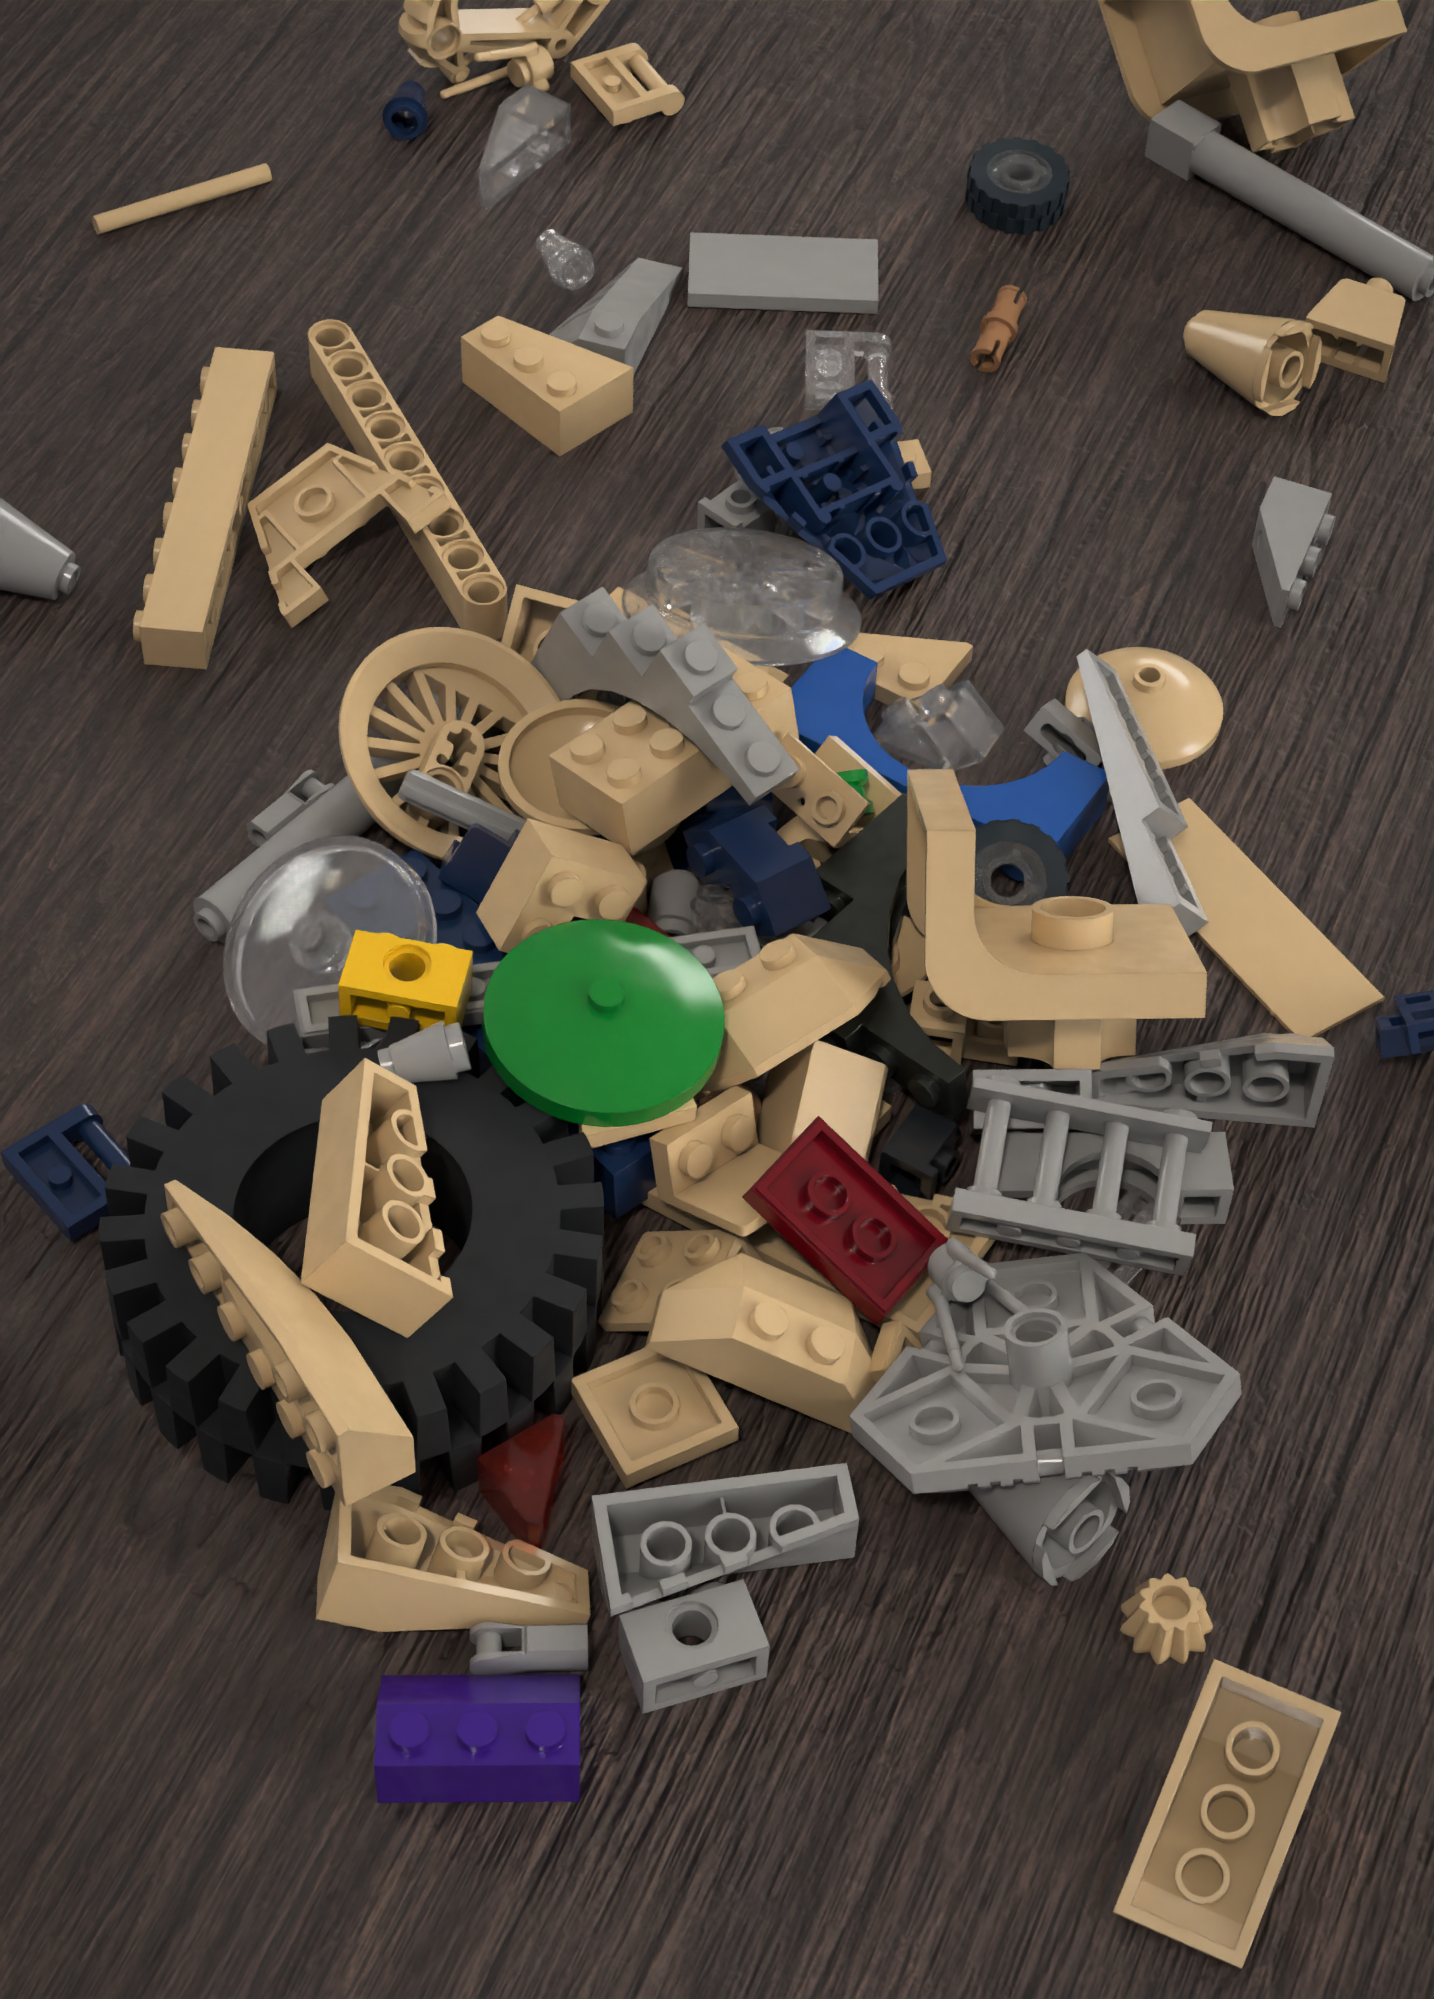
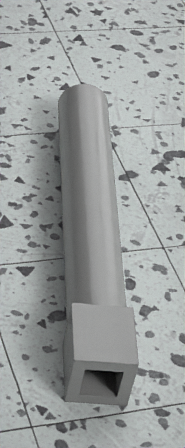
[1145,100,1434,301]
[193,692,502,944]

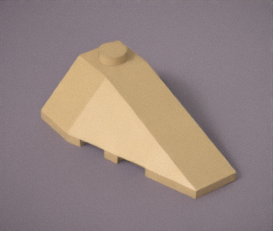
[316,1485,591,1632]

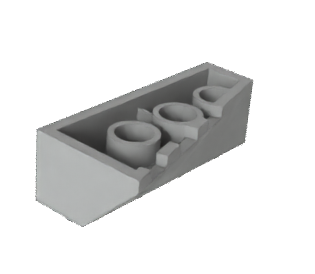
[591,1463,859,1616]

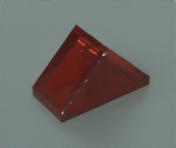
[478,1414,565,1550]

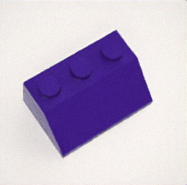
[374,1674,580,1803]

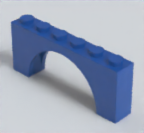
[791,641,1109,887]

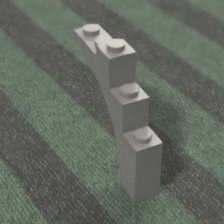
[531,587,800,806]

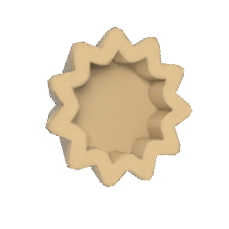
[1120,1573,1213,1664]

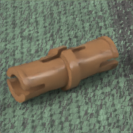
[970,285,1027,373]

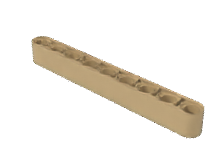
[308,319,508,640]

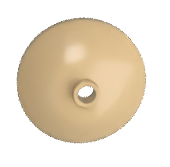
[1064,647,1223,769]
[498,699,620,836]

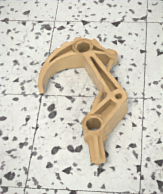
[398,0,610,84]

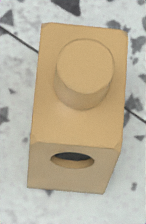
[1306,277,1406,383]

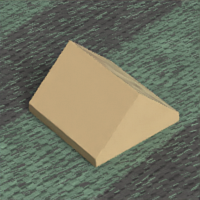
[757,1040,888,1162]

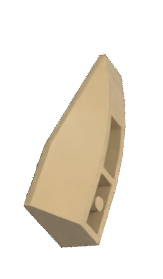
[160,1180,416,1507]

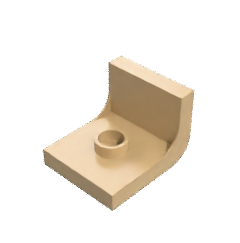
[1098,0,1407,155]
[906,769,1207,1069]

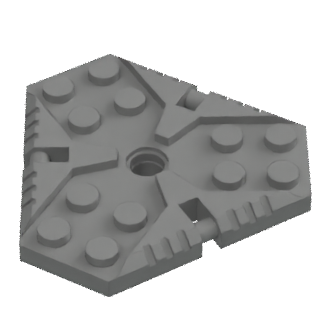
[849,1253,1242,1494]

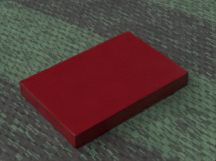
[742,1116,949,1325]

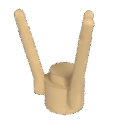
[440,41,554,123]

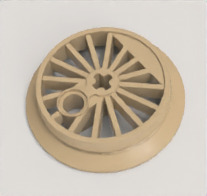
[338,627,561,860]

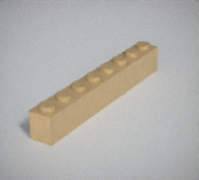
[133,347,277,670]

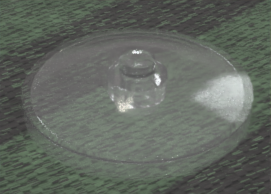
[223,835,437,1054]

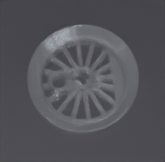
[621,527,862,666]

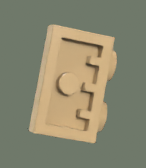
[649,1086,782,1236]
[598,1229,763,1332]

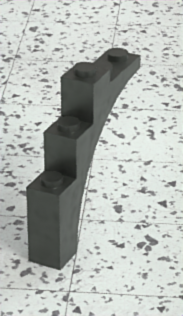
[812,793,968,1119]

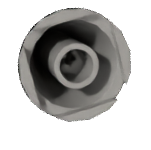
[0,497,81,600]
[969,1472,1130,1586]

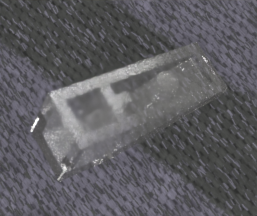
[478,84,571,211]

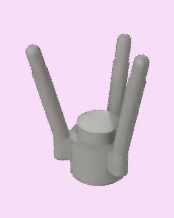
[926,1238,1028,1372]

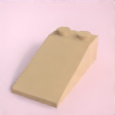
[1113,1659,1341,1970]

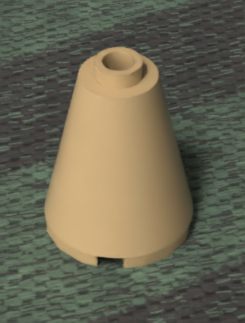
[1183,310,1322,416]

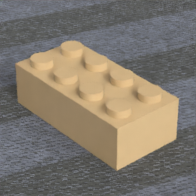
[549,646,799,855]

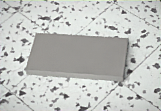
[687,232,879,314]

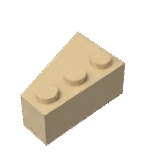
[461,316,634,457]

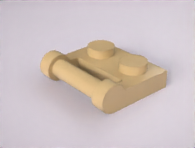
[571,43,685,127]

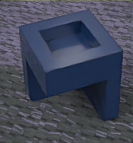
[438,823,520,903]

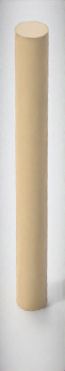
[92,163,272,234]

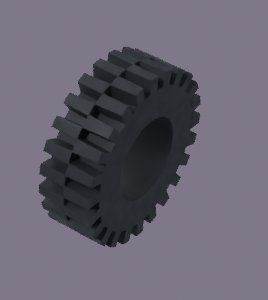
[99,1015,604,1510]

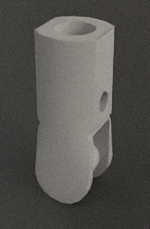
[246,769,335,848]
[469,1622,588,1675]

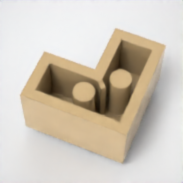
[476,818,647,953]

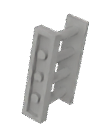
[946,1074,1213,1276]

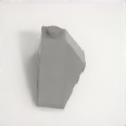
[549,258,683,376]
[1091,1033,1335,1128]

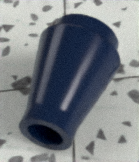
[382,81,428,140]

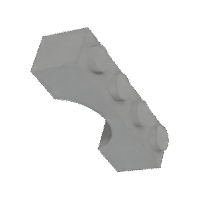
[997,1130,1234,1224]

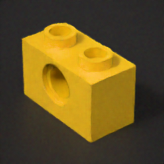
[338,929,473,1031]

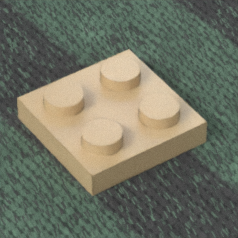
[571,1348,739,1488]

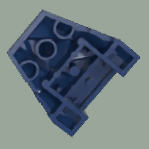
[721,379,947,600]

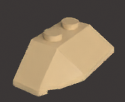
[693,933,891,1101]
[645,1253,876,1434]

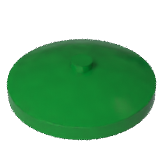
[482,919,725,1127]

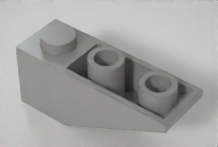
[1252,476,1336,628]

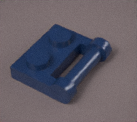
[1,1104,130,1241]

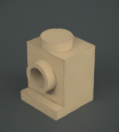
[910,979,968,1065]

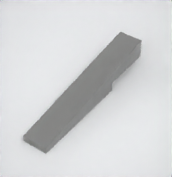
[1076,649,1209,937]

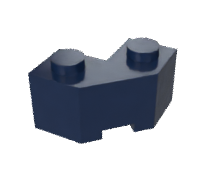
[683,804,831,937]

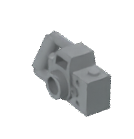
[1023,698,1113,802]

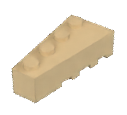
[301,1058,453,1338]

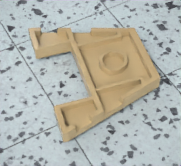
[247,443,451,628]

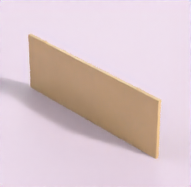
[1108,798,1384,1037]

